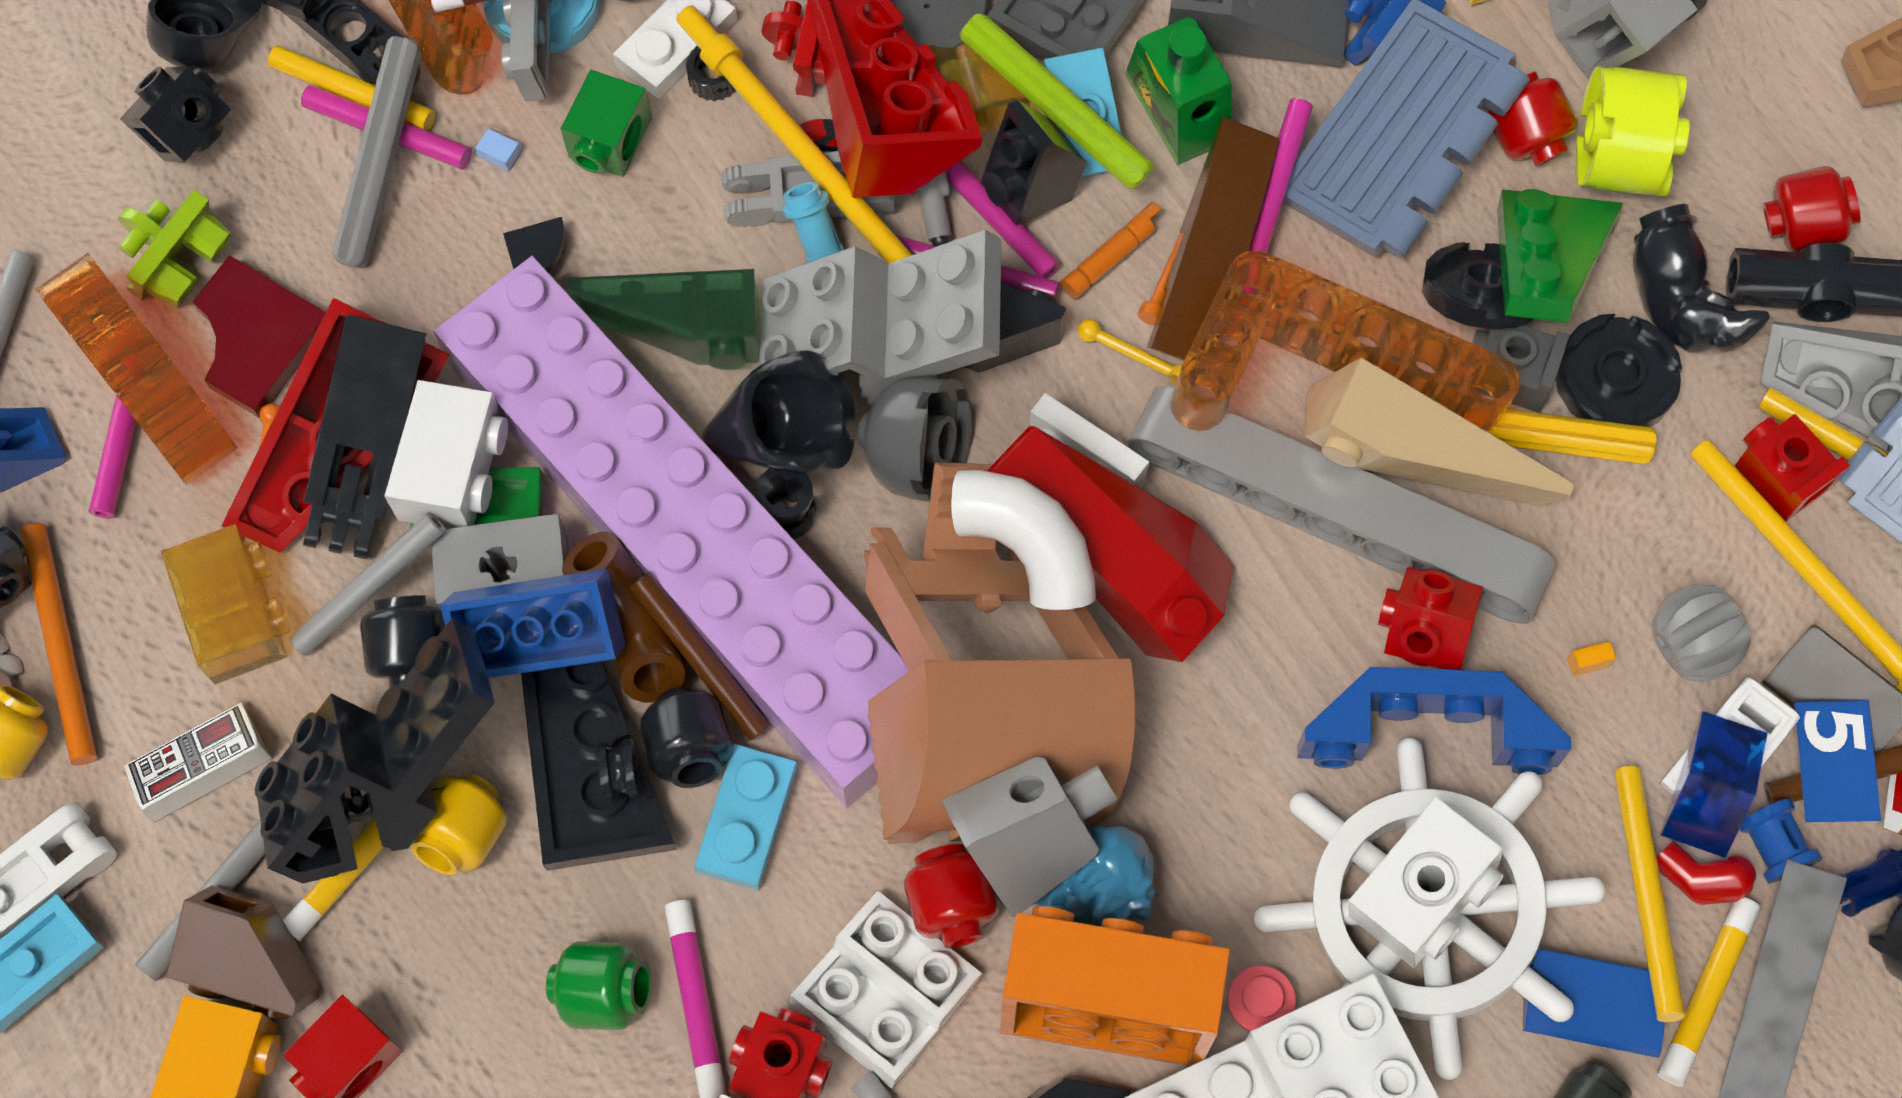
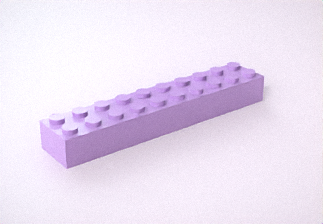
[433,256,909,809]

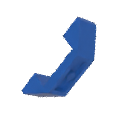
[1297,667,1571,775]

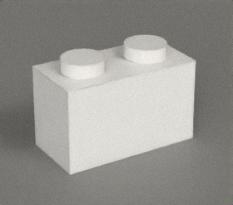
[385,380,508,529]

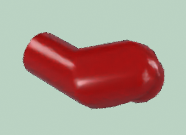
[1657,840,1756,905]

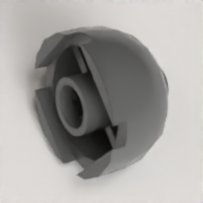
[858,375,972,502]

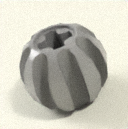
[1652,584,1751,681]

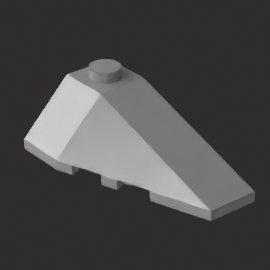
[1760,321,1902,451]

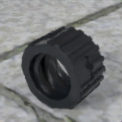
[685,46,736,102]

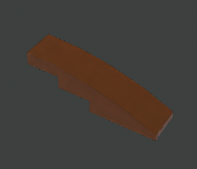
[1147,117,1280,369]

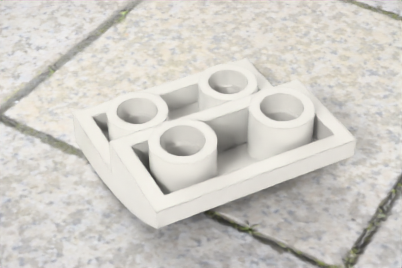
[788,891,982,1089]

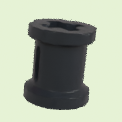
[756,469,816,539]

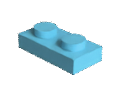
[694,744,798,891]
[0,893,105,1033]

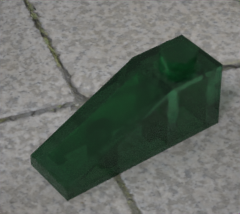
[568,269,760,370]

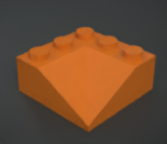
[1000,906,1230,1066]

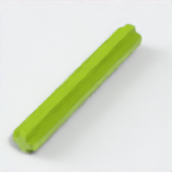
[960,13,1154,189]

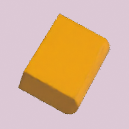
[1567,641,1616,676]

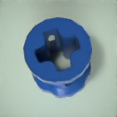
[1736,799,1823,884]

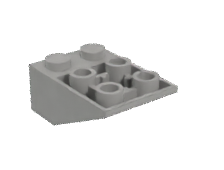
[1548,0,1698,80]

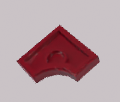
[192,255,326,418]

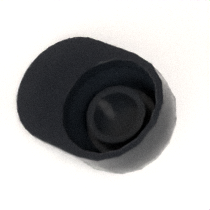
[146,0,261,70]

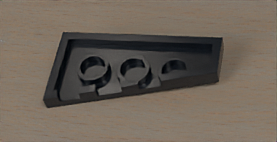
[521,661,678,871]

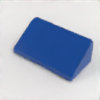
[1523,949,1665,1058]

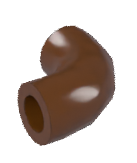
[562,532,685,703]

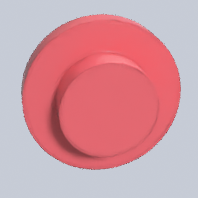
[1227,966,1296,1032]

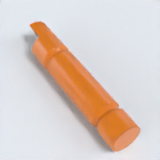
[1060,202,1162,300]

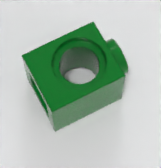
[560,69,652,177]

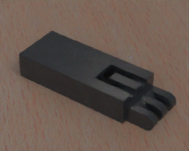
[303,314,427,560]

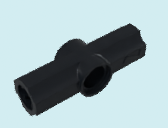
[1726,243,1902,322]

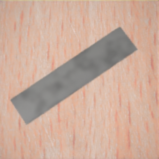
[1718,860,1847,1098]

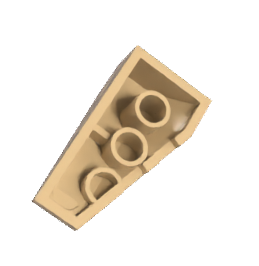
[1305,358,1576,507]

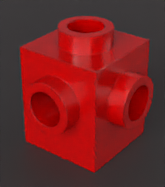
[1378,567,1483,670]
[728,1008,833,1098]

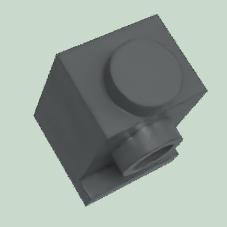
[1465,325,1570,413]

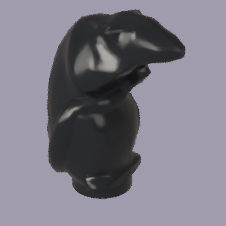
[1633,204,1770,353]

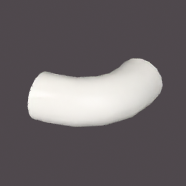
[951,470,1096,610]

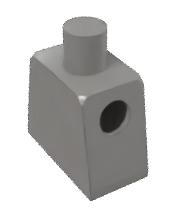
[941,757,1118,918]

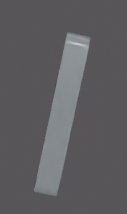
[1127,386,1556,624]

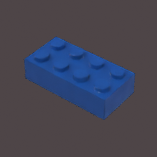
[440,569,626,678]

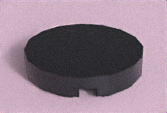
[1422,242,1534,329]
[1556,314,1682,427]

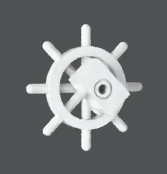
[1254,738,1606,1080]

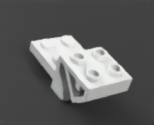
[1124,973,1439,1098]

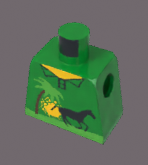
[1125,17,1232,166]

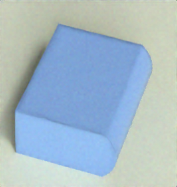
[475,128,522,172]

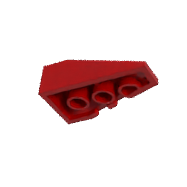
[811,0,983,198]

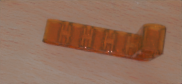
[1170,250,1520,432]

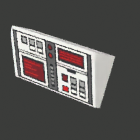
[124,702,272,823]

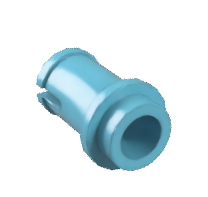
[782,182,844,263]

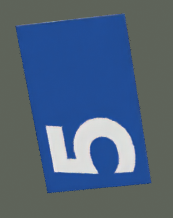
[1794,700,1881,823]

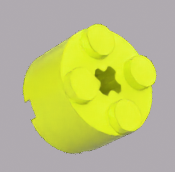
[1575,66,1690,197]

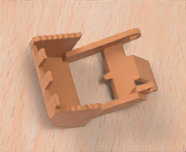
[864,463,1135,844]

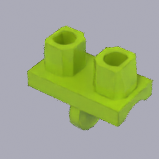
[118,189,231,308]

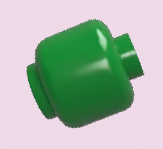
[546,941,652,1030]

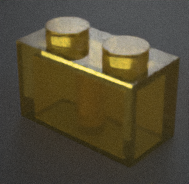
[161,524,291,684]

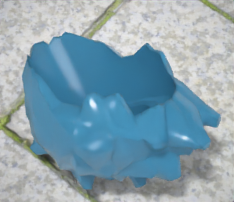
[1034,825,1155,927]

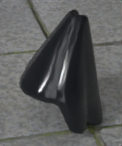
[702,350,856,473]

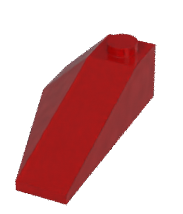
[221,298,449,553]
[987,426,1234,662]

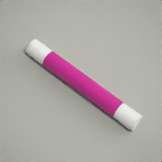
[664,900,727,1098]

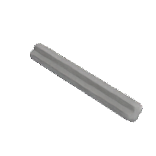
[332,36,422,268]

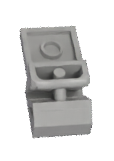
[759,230,1001,404]

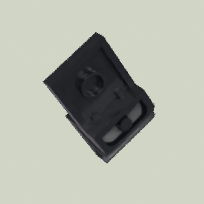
[255,618,495,884]

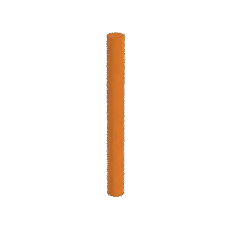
[20,523,97,766]

